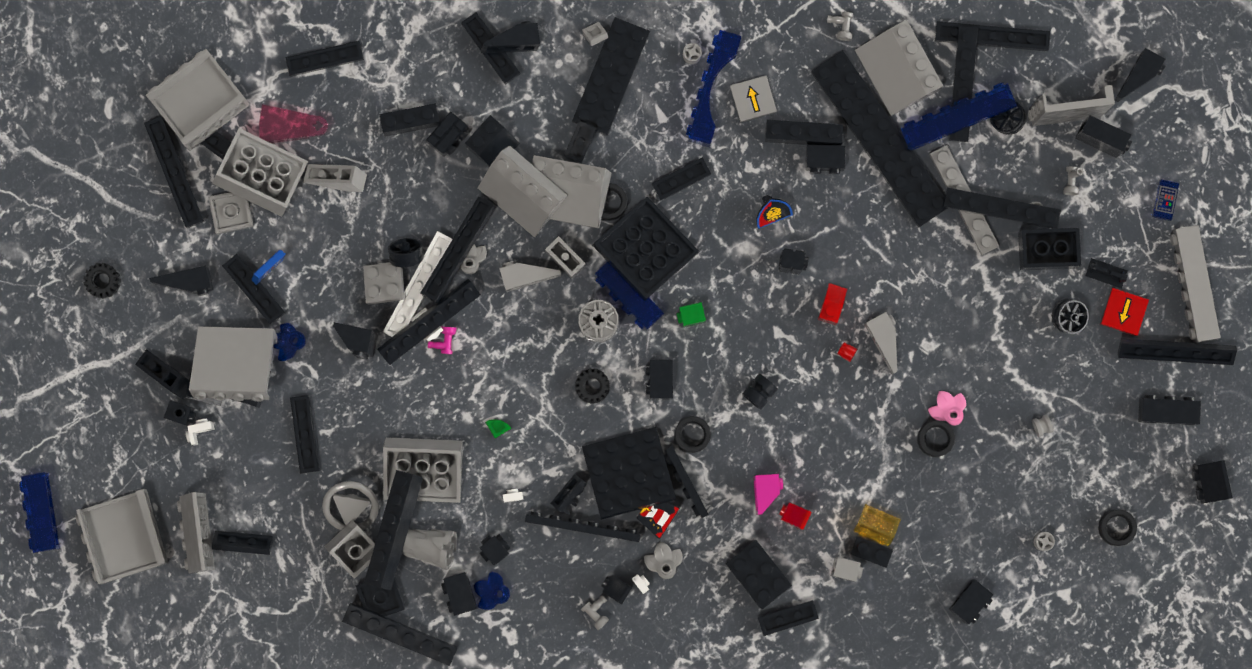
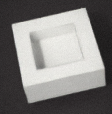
[503,489,524,503]
[632,574,650,594]

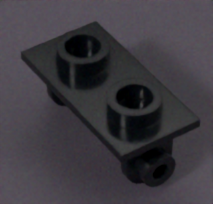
[1085,258,1128,289]

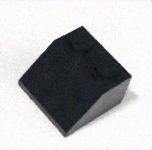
[465,115,520,167]
[1192,460,1233,504]

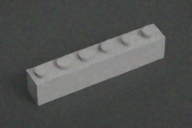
[1170,225,1221,343]

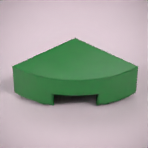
[485,419,511,439]

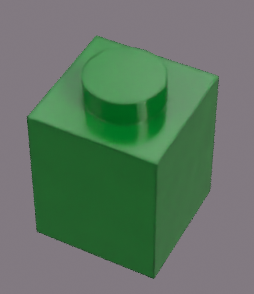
[676,302,706,328]

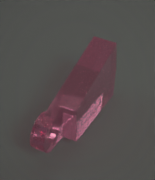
[259,104,328,143]

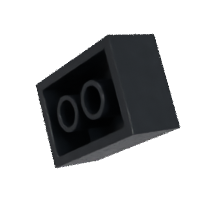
[1018,228,1081,270]
[725,540,792,610]

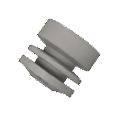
[579,300,619,342]

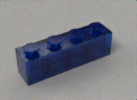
[595,262,664,331]
[19,472,60,553]

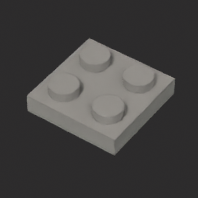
[363,262,405,305]

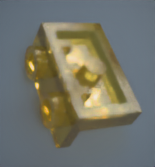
[854,504,901,546]

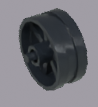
[989,99,1026,135]
[388,238,424,268]
[1051,298,1089,334]

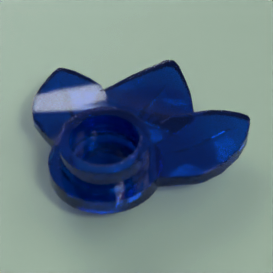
[273,323,306,361]
[474,572,510,610]

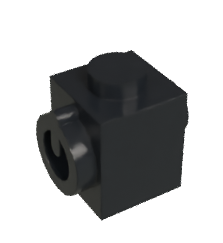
[479,534,511,566]

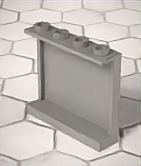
[146,49,250,151]
[1028,85,1115,126]
[189,327,278,402]
[75,489,169,584]

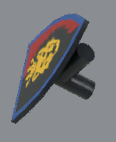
[756,195,793,229]

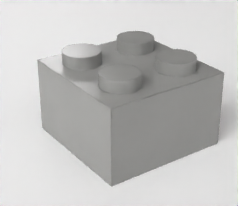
[324,520,375,579]

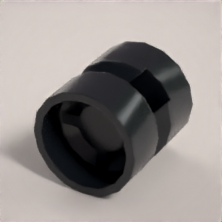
[742,373,778,410]

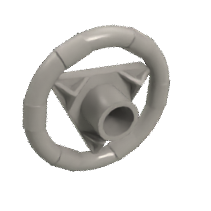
[322,481,379,530]

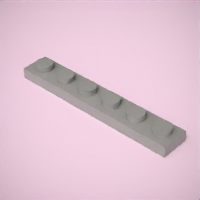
[929,145,999,256]

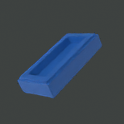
[252,250,286,285]

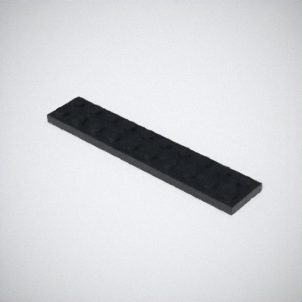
[811,50,948,228]

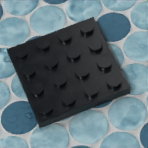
[592,197,700,301]
[582,427,676,520]

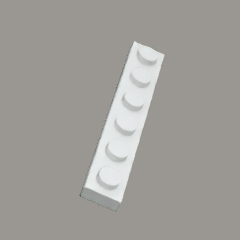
[383,231,452,337]

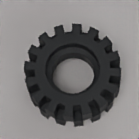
[83,263,121,299]
[575,368,610,404]

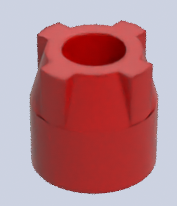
[837,342,858,362]

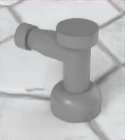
[827,12,853,41]
[1063,166,1084,196]
[581,595,609,631]

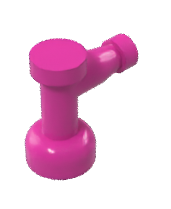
[428,326,457,354]

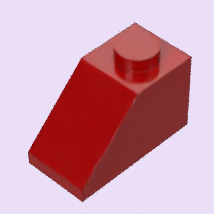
[817,283,847,325]
[779,502,812,530]

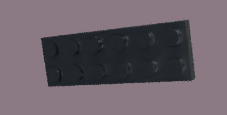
[572,17,650,136]

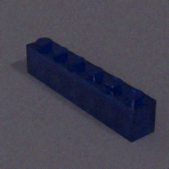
[901,82,1018,151]

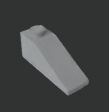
[303,164,367,192]
[499,261,561,292]
[864,312,897,375]

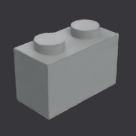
[545,236,586,279]
[830,557,863,582]

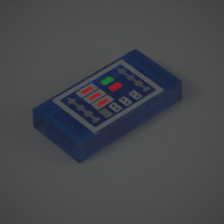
[1152,179,1179,221]

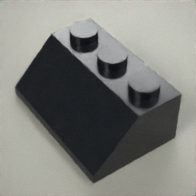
[333,322,378,360]

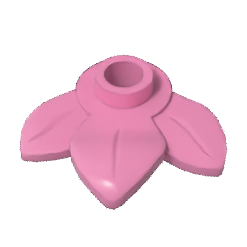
[928,391,966,426]

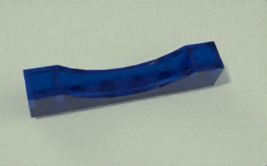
[686,30,742,148]

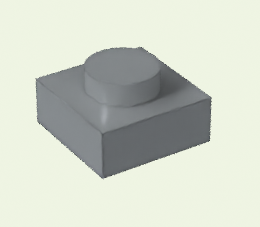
[582,22,608,46]

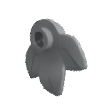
[460,244,487,274]
[644,542,683,579]

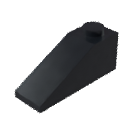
[481,21,540,53]
[1115,48,1166,102]
[149,265,214,296]
[135,349,189,399]
[601,575,632,605]

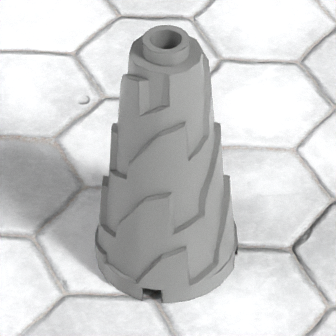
[402,528,457,570]

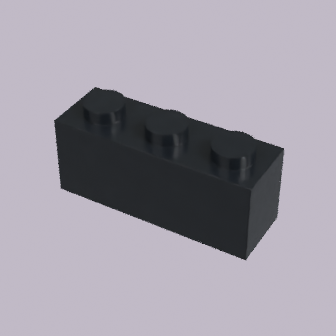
[379,103,440,137]
[1138,395,1201,425]

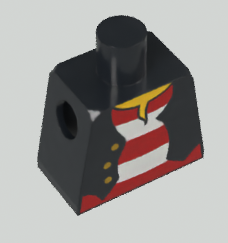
[637,502,680,539]

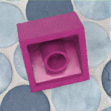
[753,474,783,515]

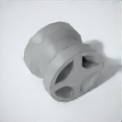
[683,43,702,65]
[1032,414,1054,437]
[1033,532,1055,551]

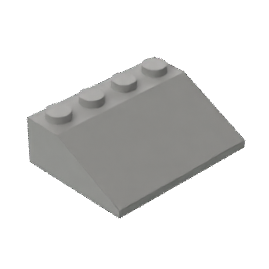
[855,20,943,116]
[212,128,308,217]
[478,146,568,237]
[532,155,612,229]
[383,437,463,503]
[177,492,215,573]

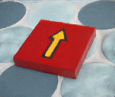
[1100,288,1149,336]

